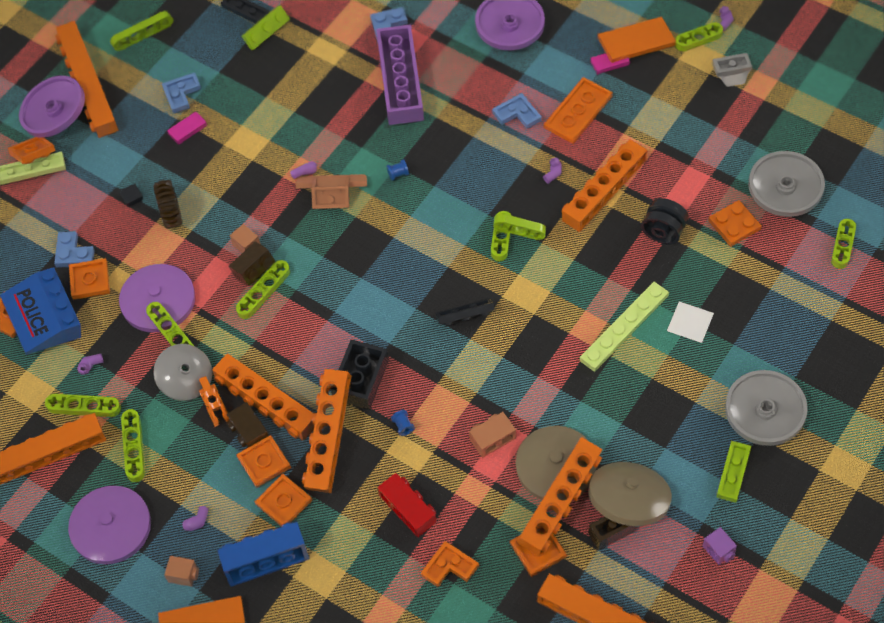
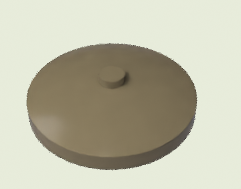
[516,426,596,500]
[588,462,672,526]

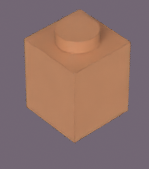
[230,224,260,253]
[164,556,199,587]

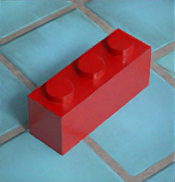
[377,473,437,538]

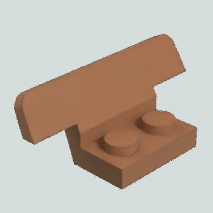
[295,174,367,209]

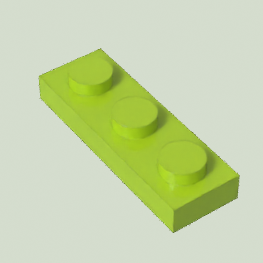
[241,5,290,50]
[716,441,751,503]

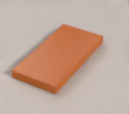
[598,17,676,63]
[543,77,613,144]
[158,596,245,623]

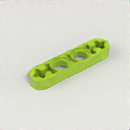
[110,11,173,51]
[236,260,290,319]
[146,302,194,346]
[45,394,121,417]
[121,409,145,482]

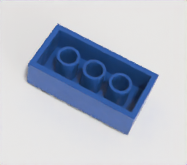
[217,522,309,587]

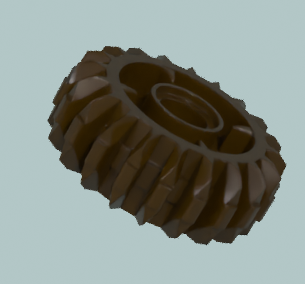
[154,179,183,229]

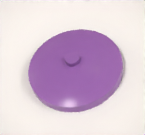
[475,0,545,50]
[19,76,85,137]
[119,264,195,332]
[68,486,151,564]

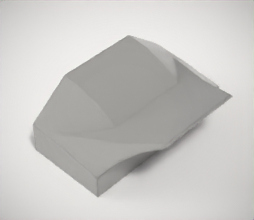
[712,53,752,87]

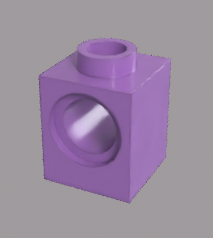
[702,527,737,565]

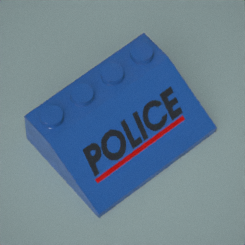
[0,267,81,355]

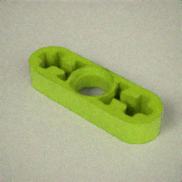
[675,22,723,52]
[491,211,511,261]
[493,214,546,240]
[831,219,856,269]

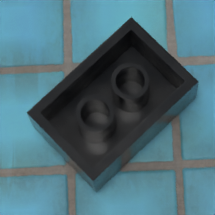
[331,339,389,410]

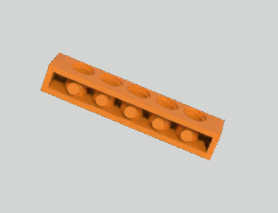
[561,139,648,232]
[212,353,315,441]
[302,369,352,493]
[517,437,603,556]

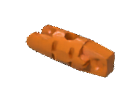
[199,376,229,427]

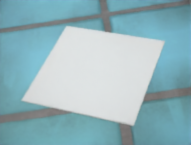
[667,302,714,343]

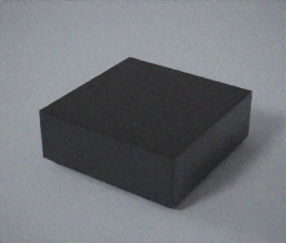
[119,184,144,207]

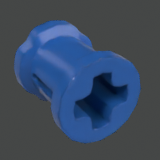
[386,159,409,181]
[391,410,415,436]

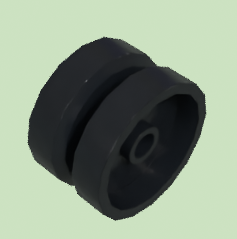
[641,198,689,245]

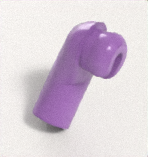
[719,6,733,31]
[543,157,562,183]
[290,161,317,179]
[77,354,103,375]
[182,506,209,531]

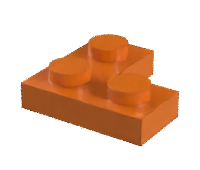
[421,541,479,587]

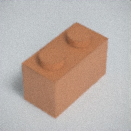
[469,412,516,458]

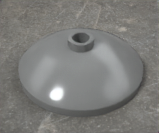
[154,344,212,401]

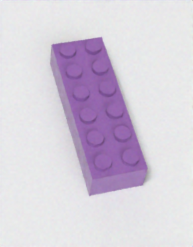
[376,25,424,125]

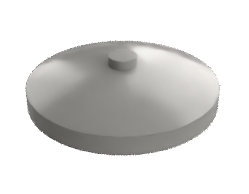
[749,151,825,217]
[725,370,807,446]

